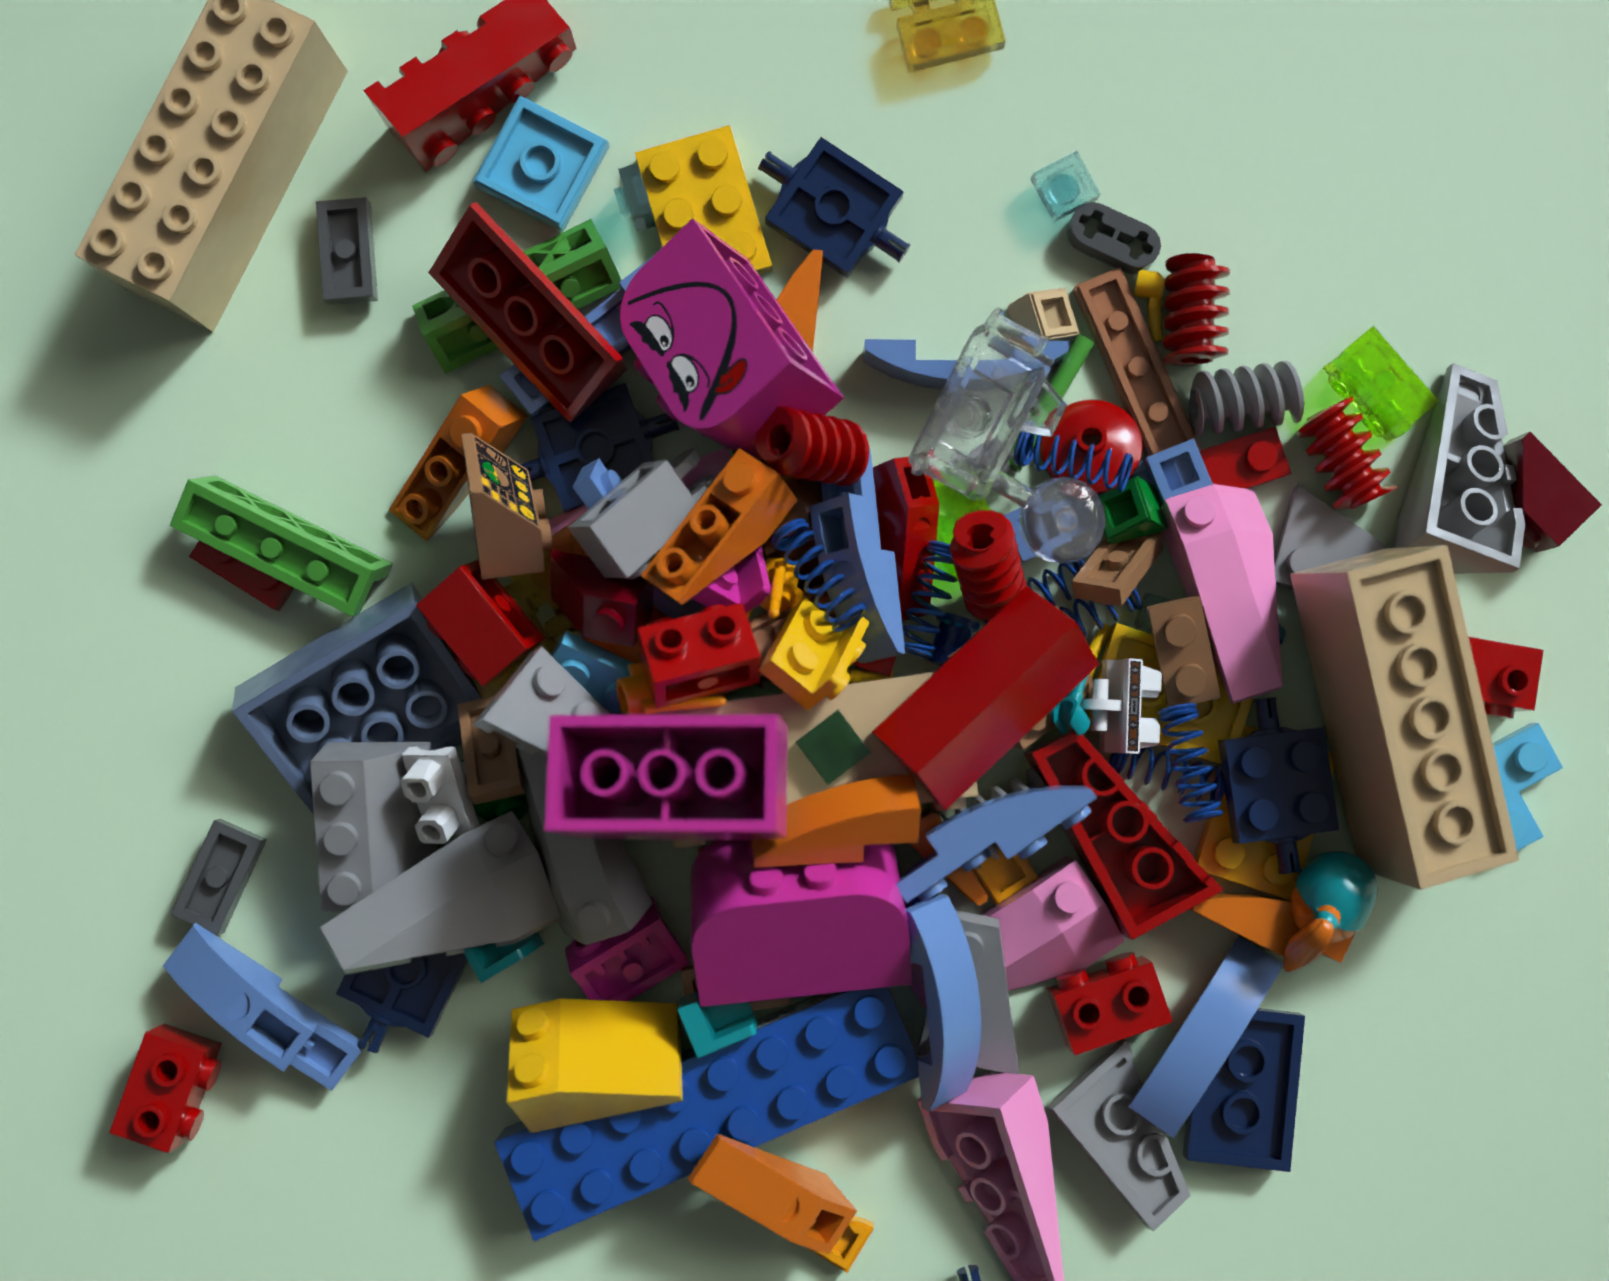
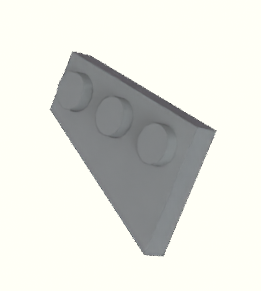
[1274,485,1389,590]

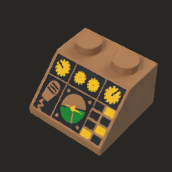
[461,433,553,580]

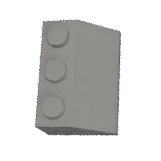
[310,742,437,911]

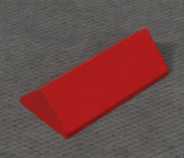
[428,202,628,423]
[871,586,1099,811]

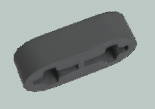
[1067,202,1161,274]

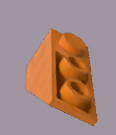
[389,384,528,542]
[641,449,798,605]
[688,1134,857,1255]

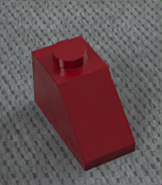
[1503,431,1602,553]
[550,550,654,648]

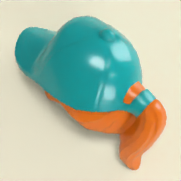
[1283,851,1378,972]

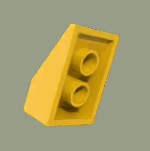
[507,998,683,1133]

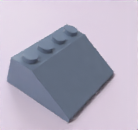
[232,582,485,815]

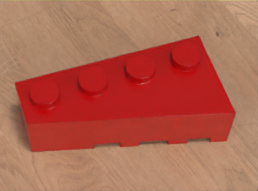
[363,0,577,172]
[1023,729,1224,940]

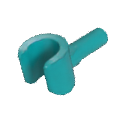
[1050,676,1090,735]

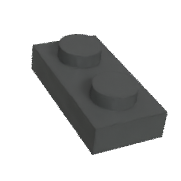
[316,197,378,305]
[171,819,267,935]

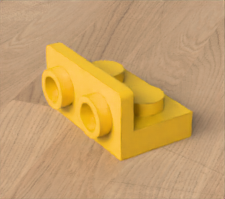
[759,597,870,711]

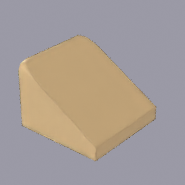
[1008,288,1080,341]

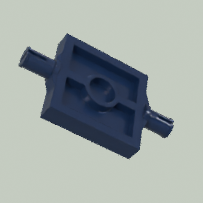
[758,137,911,279]
[520,383,680,513]
[1218,697,1339,874]
[336,952,468,1053]

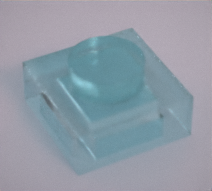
[1030,151,1101,222]
[614,163,656,232]

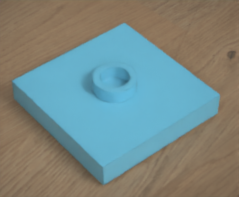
[473,96,610,232]

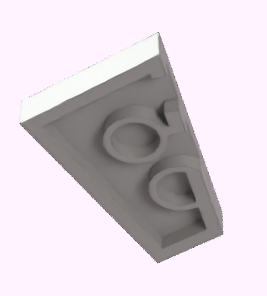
[472,646,611,758]
[918,910,1019,1074]
[1047,1039,1191,1231]

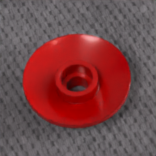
[1041,400,1142,495]

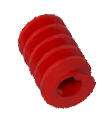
[1163,253,1230,366]
[1296,396,1398,510]
[755,406,870,486]
[949,510,1027,621]

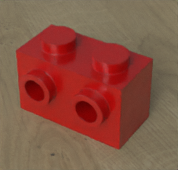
[416,559,546,687]
[637,602,761,709]
[1468,637,1544,719]
[1046,952,1173,1056]
[109,1023,222,1153]

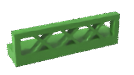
[412,219,622,374]
[169,475,393,617]

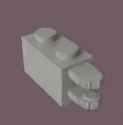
[568,448,715,580]

